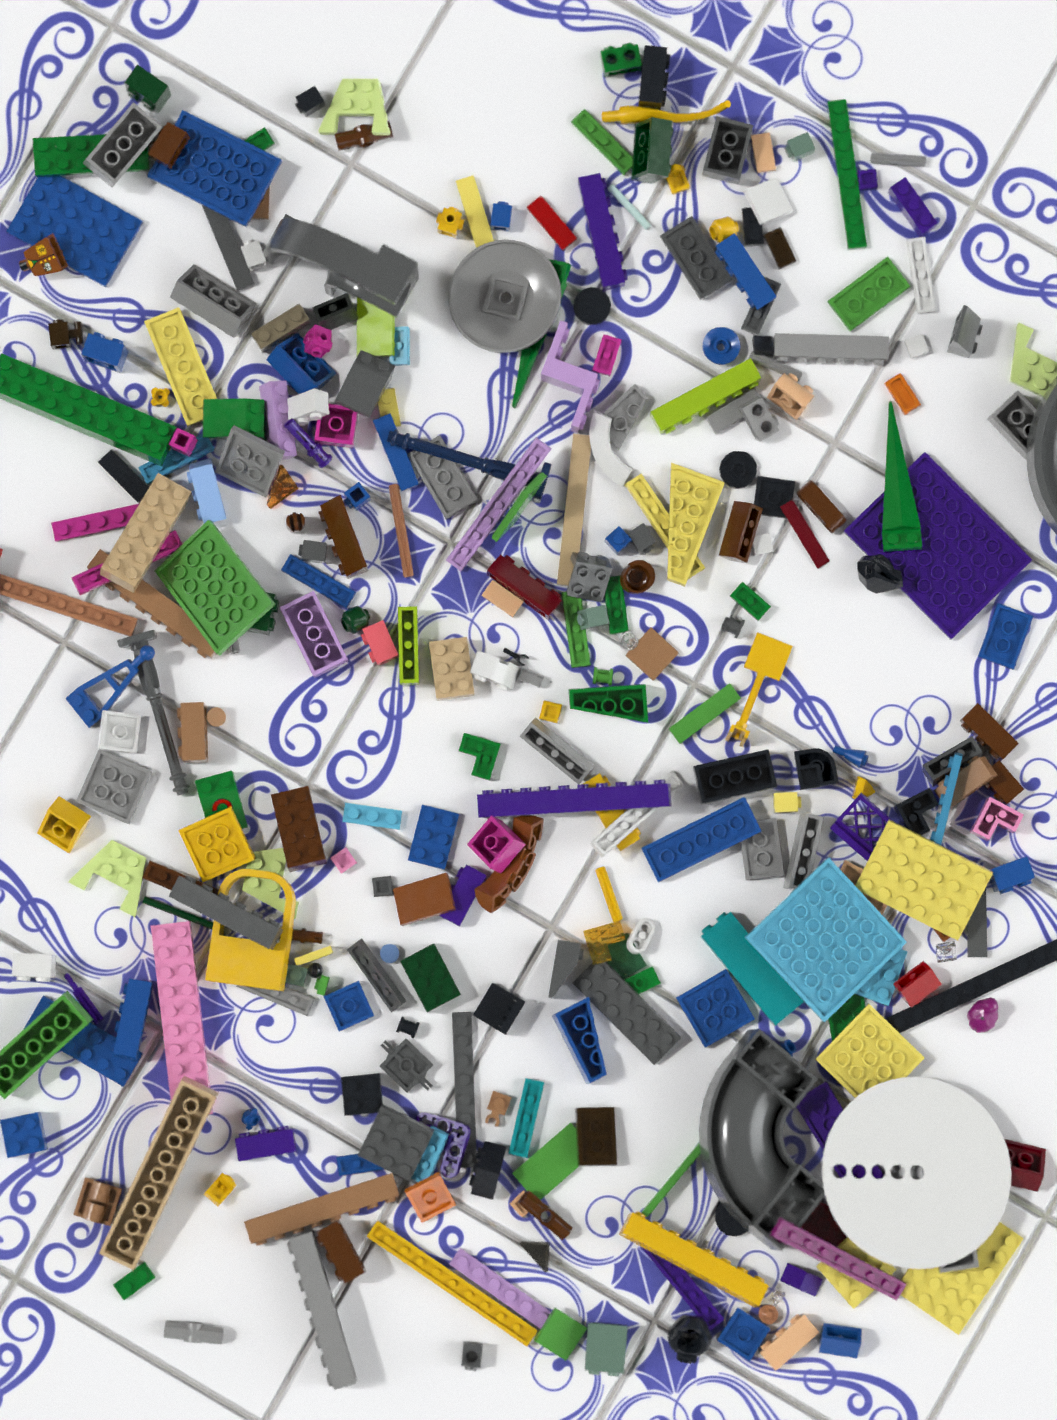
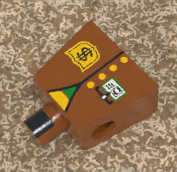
[19,233,68,276]

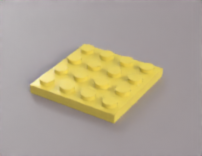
[815,1004,924,1098]

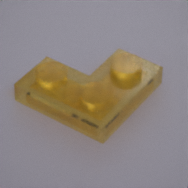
[583,921,626,965]

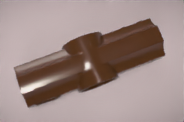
[334,121,393,151]
[518,1190,573,1240]

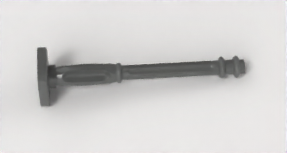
[117,630,190,796]

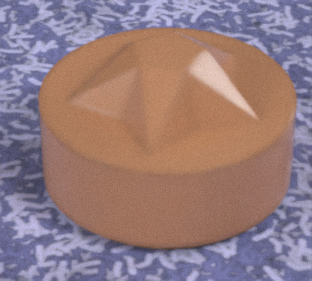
[758,1304,778,1324]

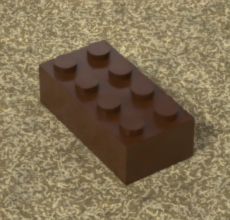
[271,786,327,872]

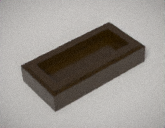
[763,227,796,270]

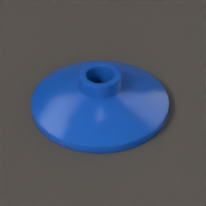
[702,327,740,365]

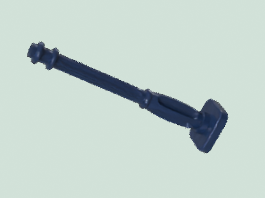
[387,429,552,504]

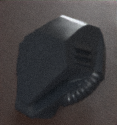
[857,554,903,594]
[667,1315,712,1364]

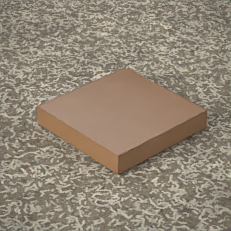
[625,627,679,681]

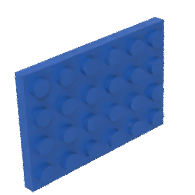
[147,110,282,228]
[6,176,143,288]

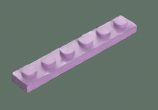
[449,1248,551,1329]

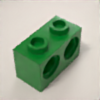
[600,43,642,78]

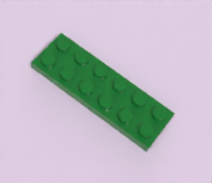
[32,134,149,177]

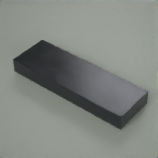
[98,449,149,503]

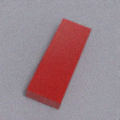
[526,195,577,251]

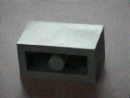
[312,293,359,330]

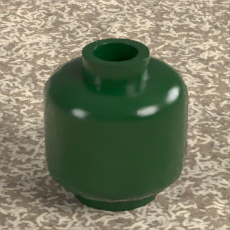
[341,606,370,634]

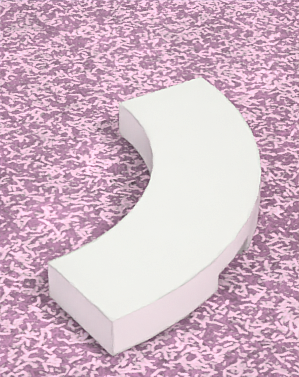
[589,411,632,487]

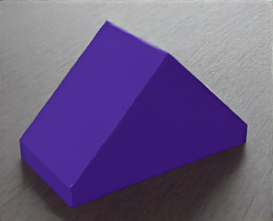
[780,1263,823,1297]

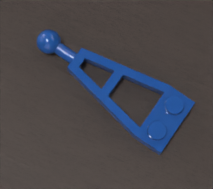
[65,645,155,728]

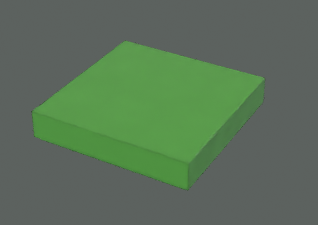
[534,1307,587,1361]

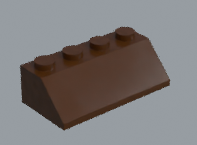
[318,495,368,579]

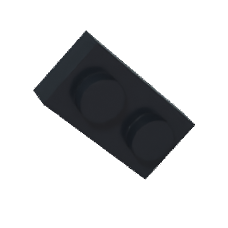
[741,207,764,247]

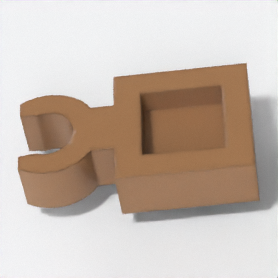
[485,1091,511,1127]

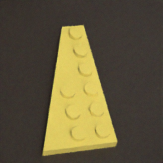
[667,463,725,587]

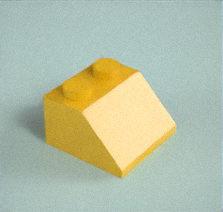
[37,796,91,853]

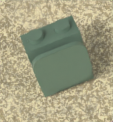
[584,1322,628,1377]

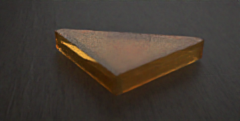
[266,464,299,509]

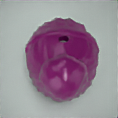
[967,997,999,1033]

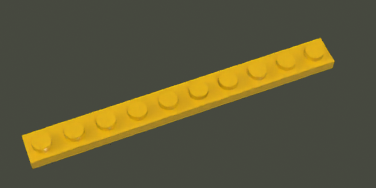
[366,1220,538,1347]

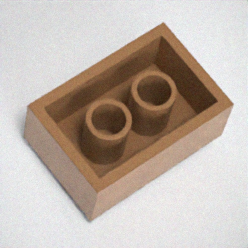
[177,702,208,764]

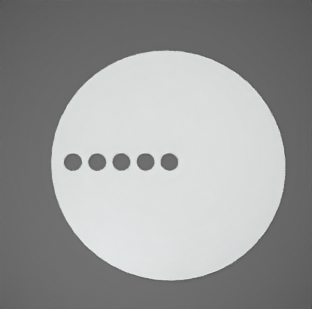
[822,1077,1011,1269]

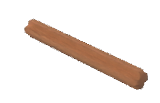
[389,484,414,578]

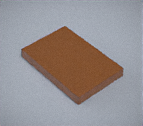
[393,873,456,926]

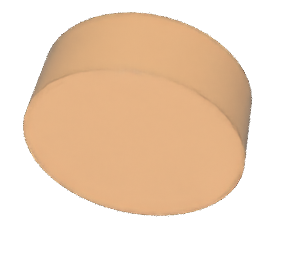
[207,707,226,727]

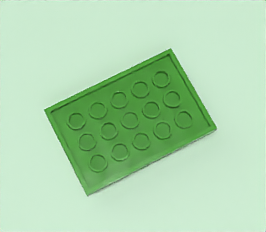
[154,520,275,655]

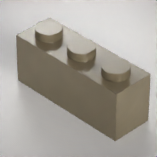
[251,303,311,353]

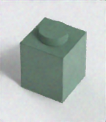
[784,132,816,162]
[577,605,609,630]

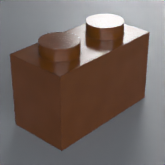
[148,121,190,169]
[983,760,1024,805]

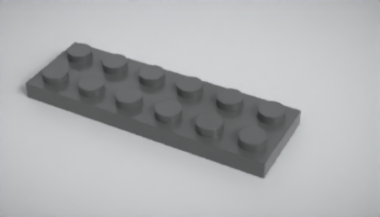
[572,955,682,1065]

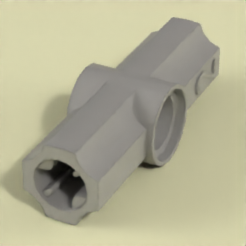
[163,1321,224,1344]

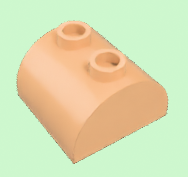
[767,373,815,420]

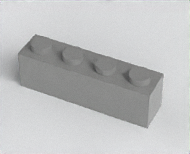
[519,717,594,785]
[783,813,824,890]

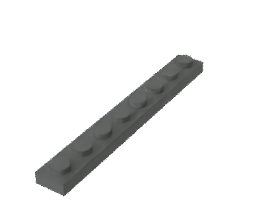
[452,1012,477,1168]

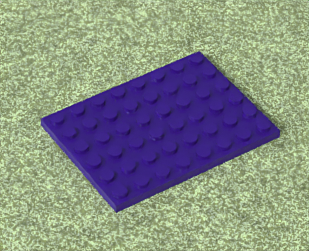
[843,452,1032,640]

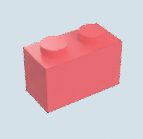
[361,620,399,666]

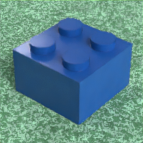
[81,332,128,373]
[990,856,1035,895]
[0,1112,48,1158]

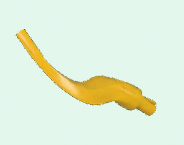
[602,100,731,125]

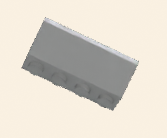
[170,264,257,338]

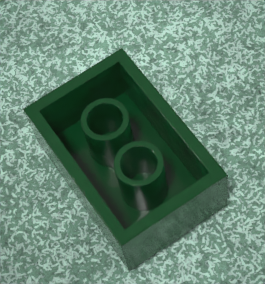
[631,117,673,184]
[400,943,461,1013]

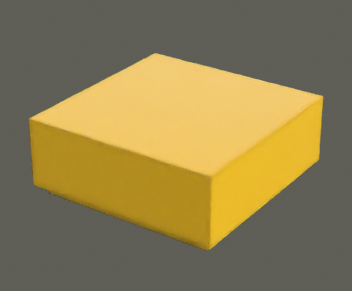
[539,700,562,724]

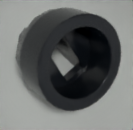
[307,963,323,978]

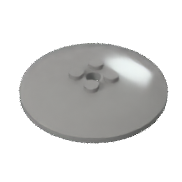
[448,240,561,353]

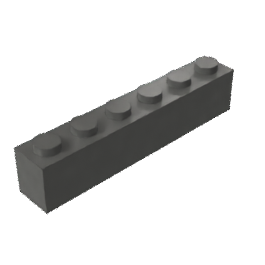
[169,875,284,950]

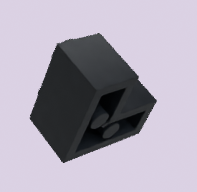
[893,788,939,835]
[469,1141,507,1200]

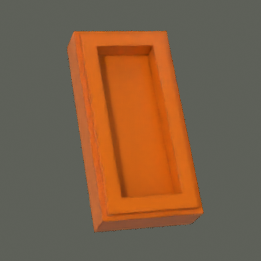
[884,373,921,415]

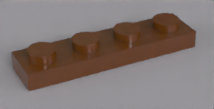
[142,861,219,895]

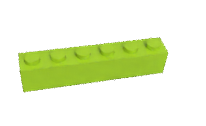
[650,358,762,435]

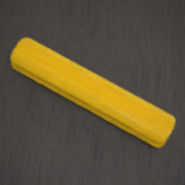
[595,866,623,922]

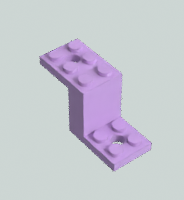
[541,320,600,434]

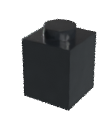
[295,85,325,117]

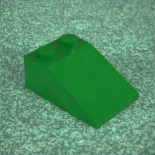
[203,398,264,439]

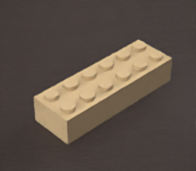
[100,473,191,593]

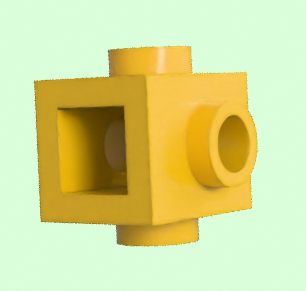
[436,207,465,238]

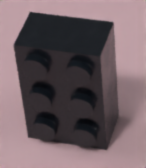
[638,45,670,110]

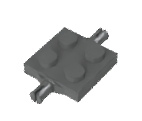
[379,1038,434,1093]

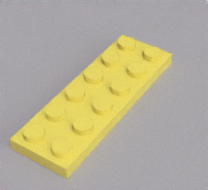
[144,307,217,427]

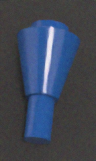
[833,745,869,768]

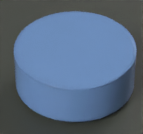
[380,944,399,963]

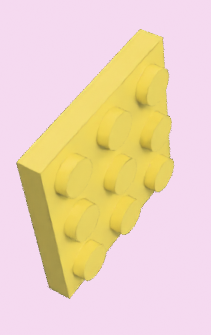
[816,1237,896,1309]

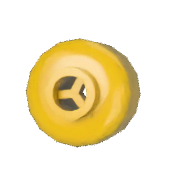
[709,216,739,243]

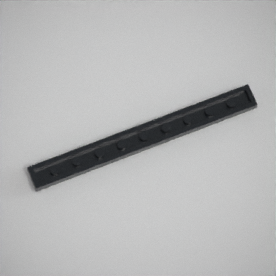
[886,939,1057,1033]

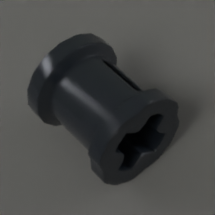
[396,1016,420,1039]

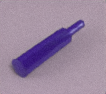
[64,973,104,1025]

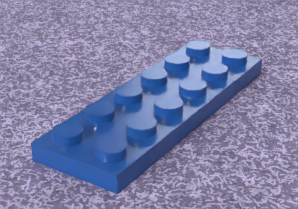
[641,797,762,883]
[24,995,144,1087]

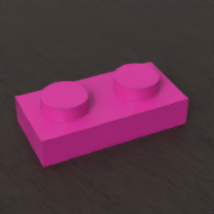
[592,334,622,377]

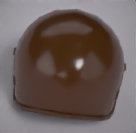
[620,560,655,594]

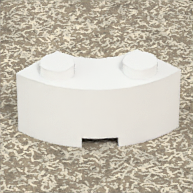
[470,651,520,691]

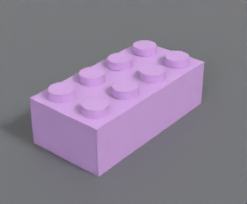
[279,591,349,678]

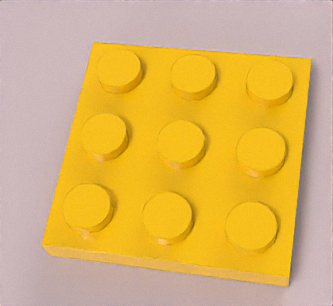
[178,806,256,882]

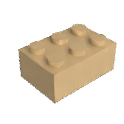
[429,637,475,701]

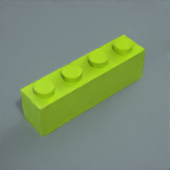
[398,606,419,686]

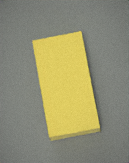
[294,946,333,966]

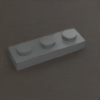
[741,276,781,336]

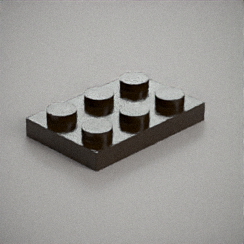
[575,1107,617,1167]

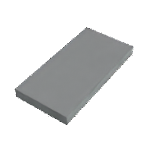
[407,435,479,520]

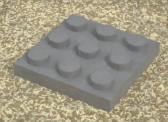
[215,425,285,498]
[76,749,152,825]

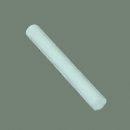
[607,184,651,230]

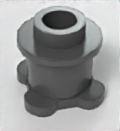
[721,615,745,639]

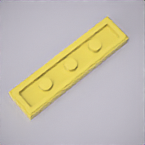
[456,175,494,248]

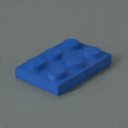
[408,804,459,870]

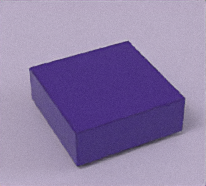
[857,169,878,191]

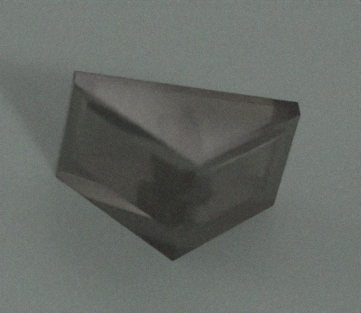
[519,1240,550,1273]

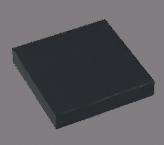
[754,476,795,519]

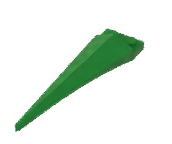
[512,259,572,409]
[882,400,922,552]

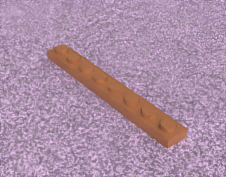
[0,574,138,636]

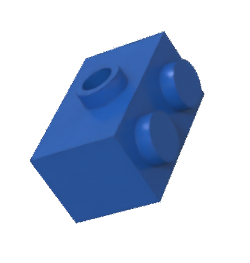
[819,1323,862,1359]

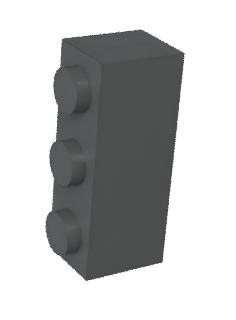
[923,736,982,787]

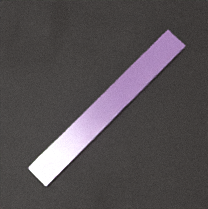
[446,437,552,571]

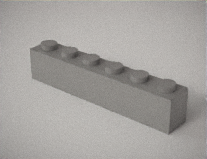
[773,333,889,365]

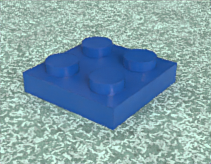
[323,981,374,1032]
[717,1307,770,1362]

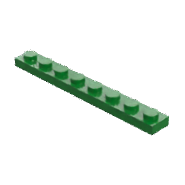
[827,99,867,250]

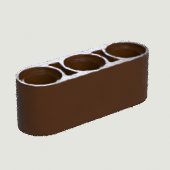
[796,480,847,534]

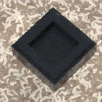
[752,335,774,355]

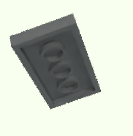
[660,216,733,300]

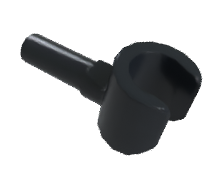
[503,648,529,666]

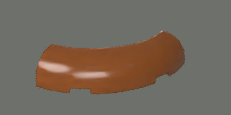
[475,815,544,914]

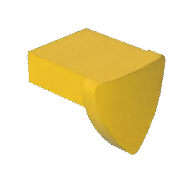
[666,164,690,195]
[852,776,875,799]

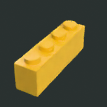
[583,773,641,852]

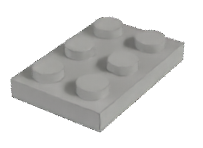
[740,818,784,880]

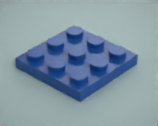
[676,969,755,1048]

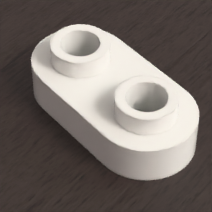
[626,918,655,954]

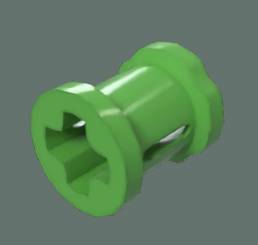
[593,667,613,686]

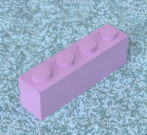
[259,381,297,460]

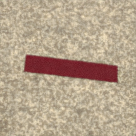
[780,499,830,569]

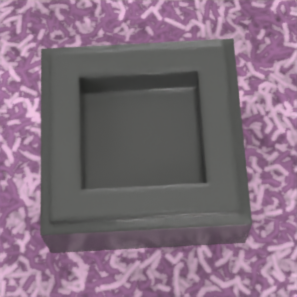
[372,876,393,897]

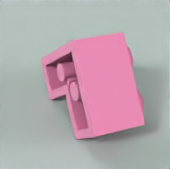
[970,797,1024,841]

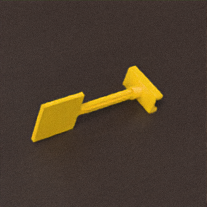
[725,632,793,747]

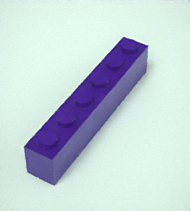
[578,173,628,291]

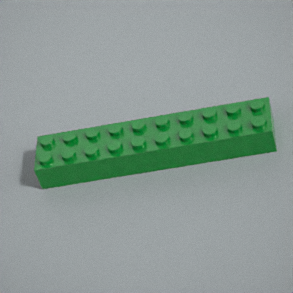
[0,353,176,467]

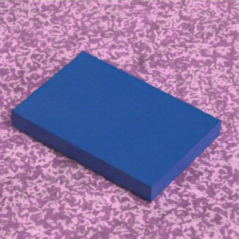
[978,603,1033,670]

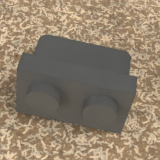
[566,552,613,602]

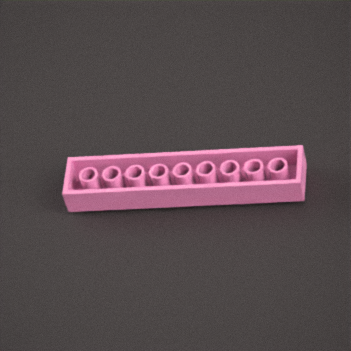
[151,921,213,1114]

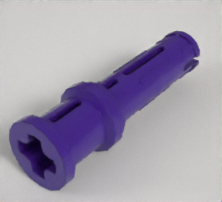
[284,418,333,468]

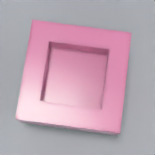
[331,847,357,874]

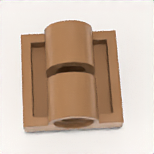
[73,1177,123,1226]

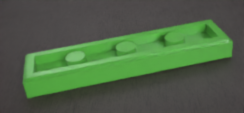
[571,109,633,176]
[561,592,591,668]
[669,683,741,744]

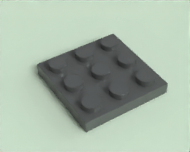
[358,1104,435,1181]

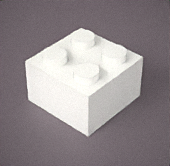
[12,953,56,982]

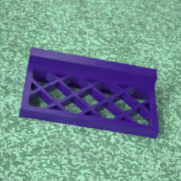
[830,793,894,861]

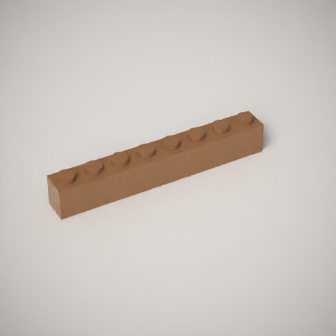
[87,549,216,659]
[244,1173,400,1246]

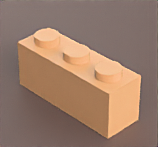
[759,1313,820,1371]

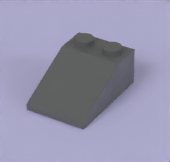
[947,305,983,358]
[335,350,395,418]
[548,940,584,999]

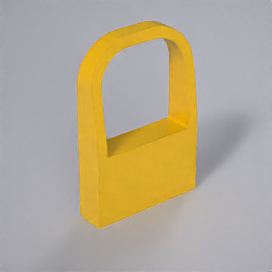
[205,869,296,991]

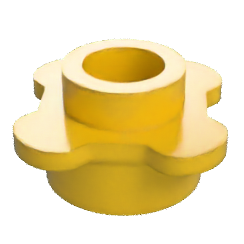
[150,387,170,407]

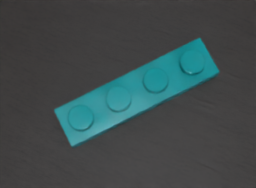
[508,1078,544,1158]

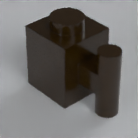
[48,319,84,349]

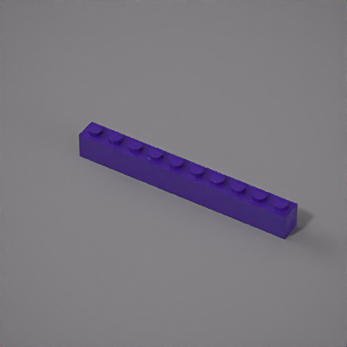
[477,779,672,818]

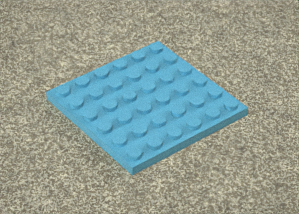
[744,858,907,1022]

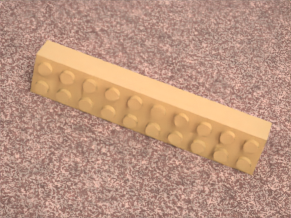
[99,1076,219,1270]

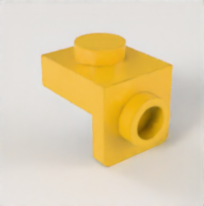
[204,1173,237,1207]

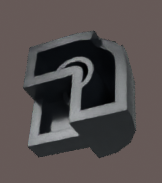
[794,748,839,790]

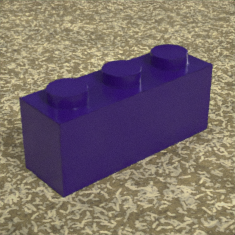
[888,177,938,237]
[439,864,487,927]
[235,1125,297,1162]

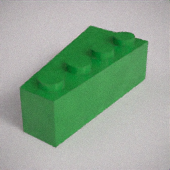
[568,684,648,723]

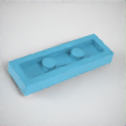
[342,803,402,830]
[411,1126,449,1182]

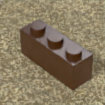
[719,501,763,563]
[960,703,1019,761]

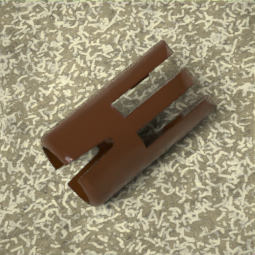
[286,512,305,534]

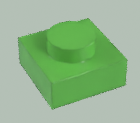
[314,975,330,996]

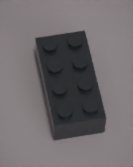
[693,749,777,805]

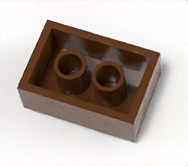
[316,1219,367,1284]

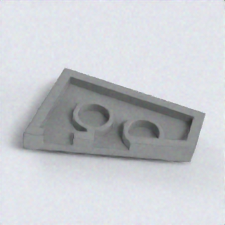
[602,384,648,450]

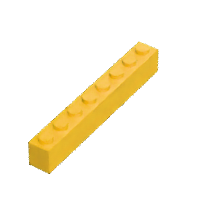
[619,1211,769,1308]

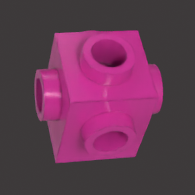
[303,324,332,358]

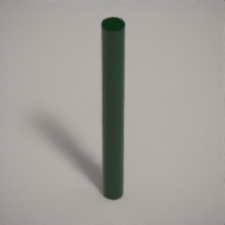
[142,896,213,930]

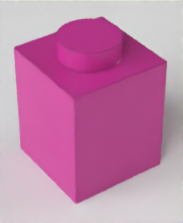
[169,428,198,457]

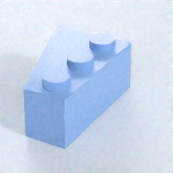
[187,458,226,524]

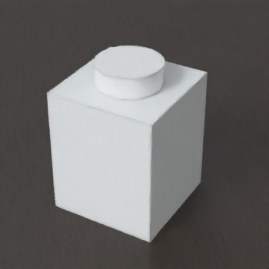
[241,239,267,271]

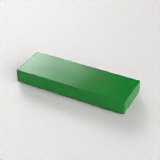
[605,575,629,635]

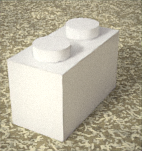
[287,388,329,425]

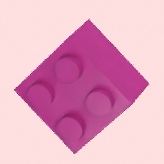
[314,403,358,448]
[467,815,526,873]

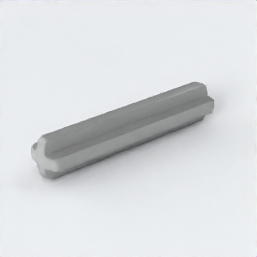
[870,153,927,167]
[749,351,803,382]

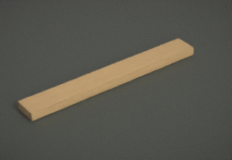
[557,434,591,586]

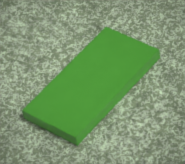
[827,256,911,332]
[492,472,547,542]
[512,1122,578,1200]

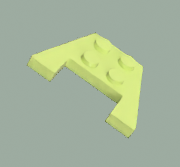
[318,79,390,135]
[1010,322,1057,397]
[69,840,146,917]
[242,848,299,919]

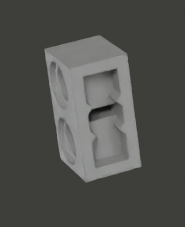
[738,396,780,442]

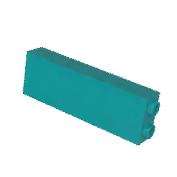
[700,911,804,1026]

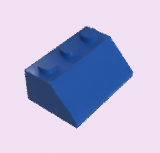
[266,333,337,394]

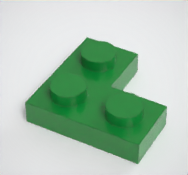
[458,733,501,781]

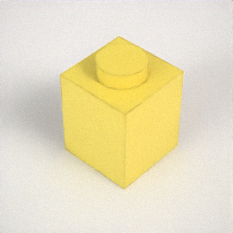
[773,792,801,813]

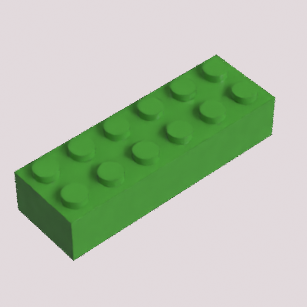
[0,991,93,1099]

